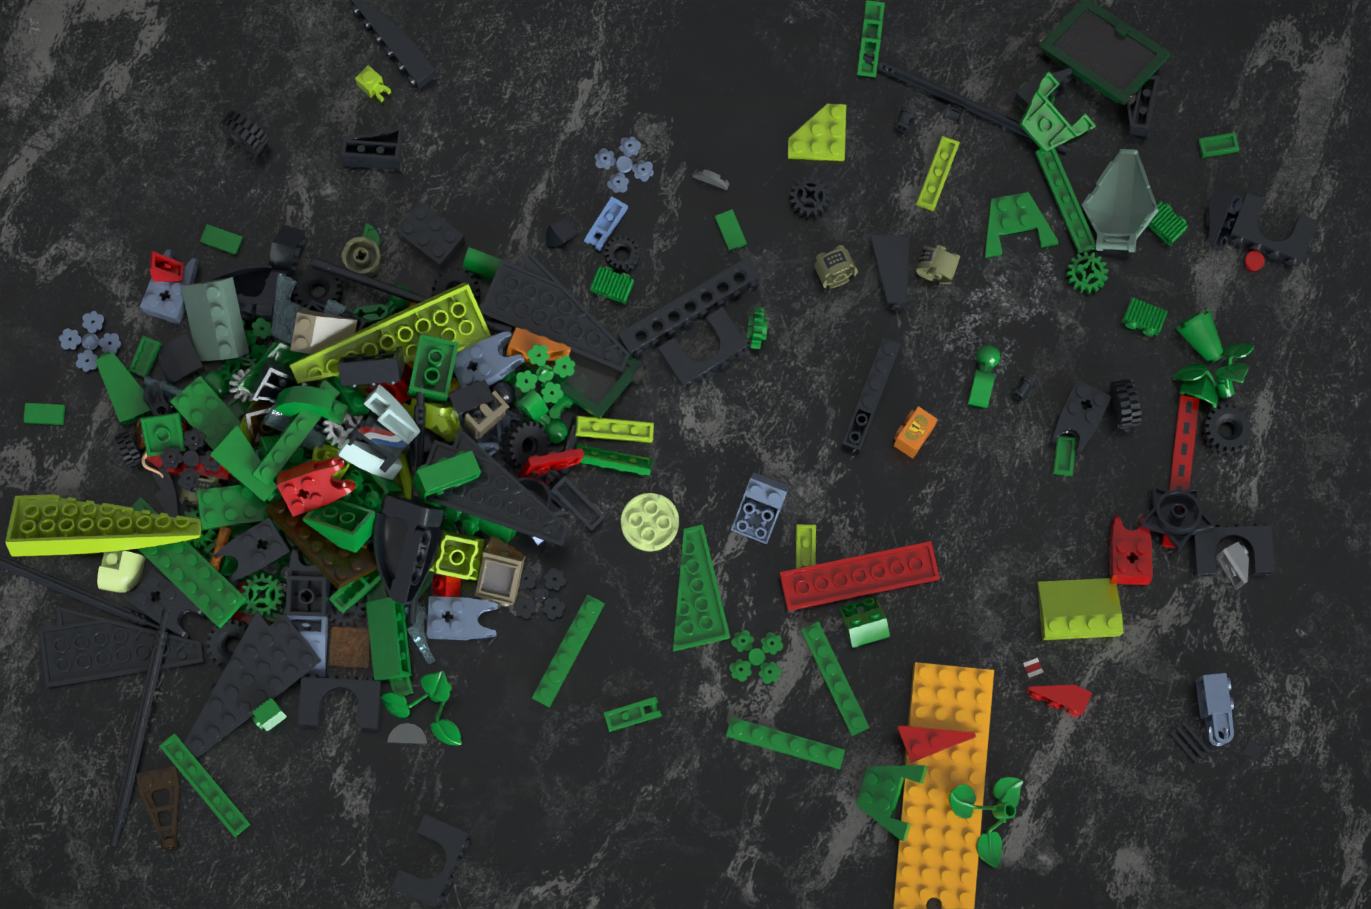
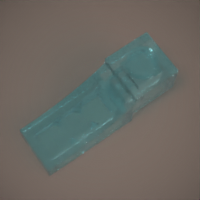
[264,405,328,450]
[404,603,435,665]

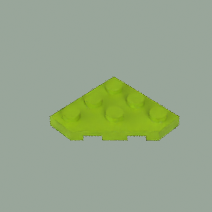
[788,104,846,161]

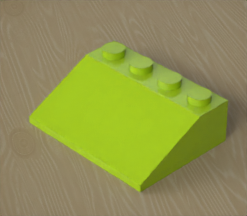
[1037,578,1124,640]

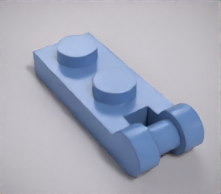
[584,197,628,251]

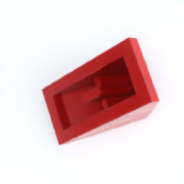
[149,251,184,282]

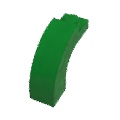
[274,386,348,425]

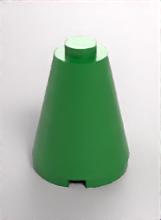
[1175,307,1224,363]

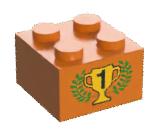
[893,406,938,458]

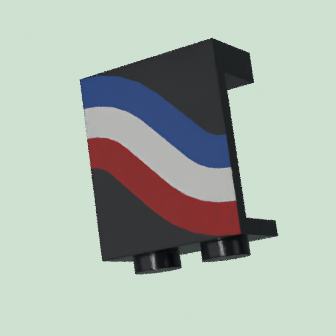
[347,416,408,473]

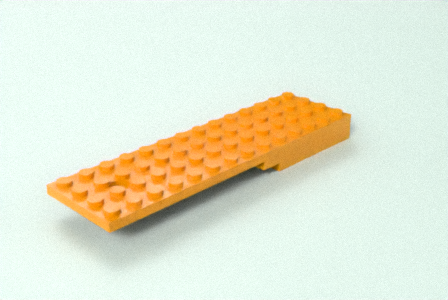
[893,662,994,909]

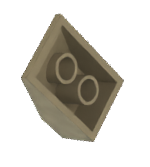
[290,308,358,354]

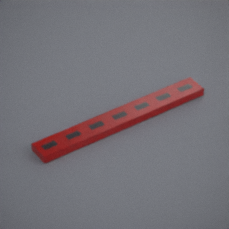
[1162,396,1200,548]

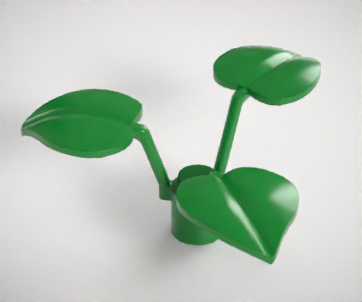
[1173,343,1254,398]
[381,670,462,745]
[949,777,1023,868]

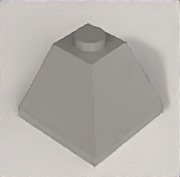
[1216,542,1249,590]

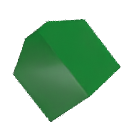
[1180,377,1219,408]

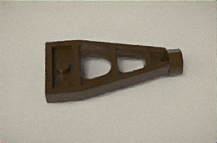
[136,766,180,850]

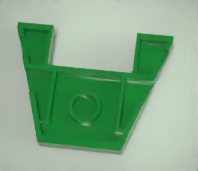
[1019,71,1096,152]
[985,192,1058,258]
[237,341,309,393]
[856,765,928,841]

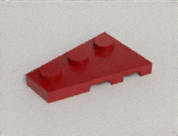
[518,448,584,478]

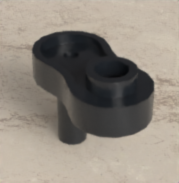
[143,382,171,416]

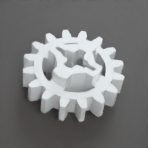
[323,411,363,449]

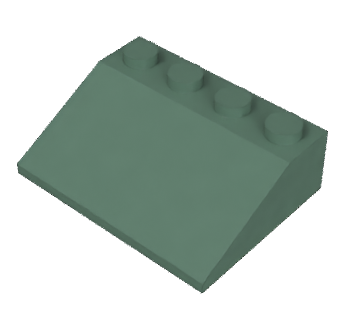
[181,277,249,361]

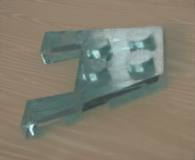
[271,274,346,344]

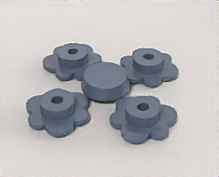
[595,137,654,193]
[59,311,121,372]

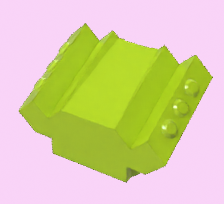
[402,398,462,442]
[429,530,484,580]

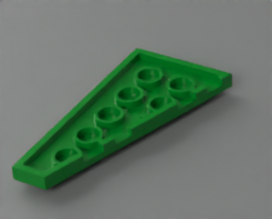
[673,525,730,652]

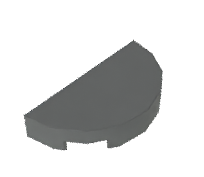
[692,169,729,190]
[387,723,427,744]

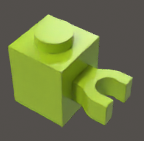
[355,65,391,102]

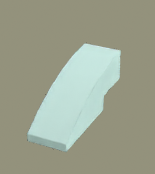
[364,384,420,444]
[337,439,403,480]

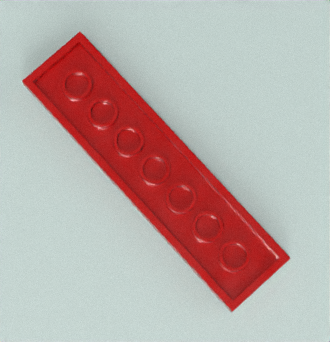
[779,541,940,611]

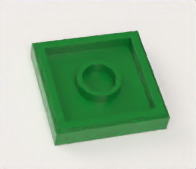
[140,412,187,457]

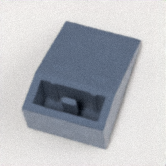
[731,472,790,544]
[287,615,328,678]

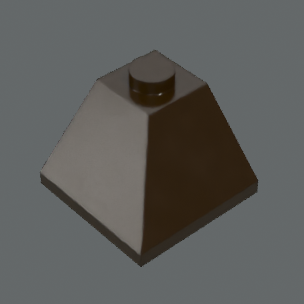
[245,399,288,448]

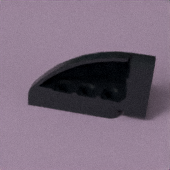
[205,265,293,330]
[374,494,445,605]

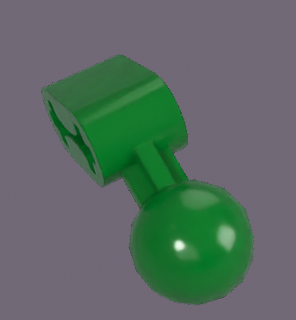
[353,285,411,324]
[968,344,1000,408]
[517,389,567,444]

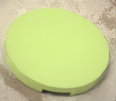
[621,493,679,551]

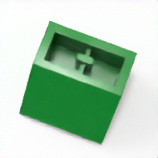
[839,596,890,647]

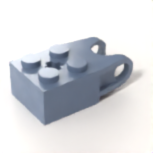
[140,249,198,325]
[453,332,524,389]
[427,596,498,640]
[1195,673,1234,746]

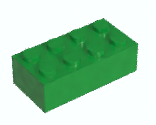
[170,376,241,451]

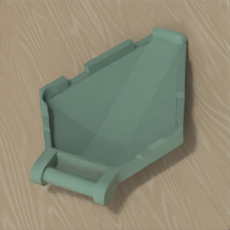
[1082,149,1158,252]

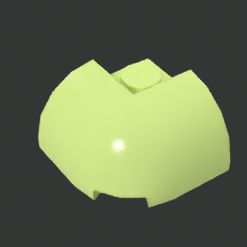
[97,551,146,593]

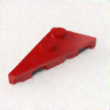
[897,726,976,763]

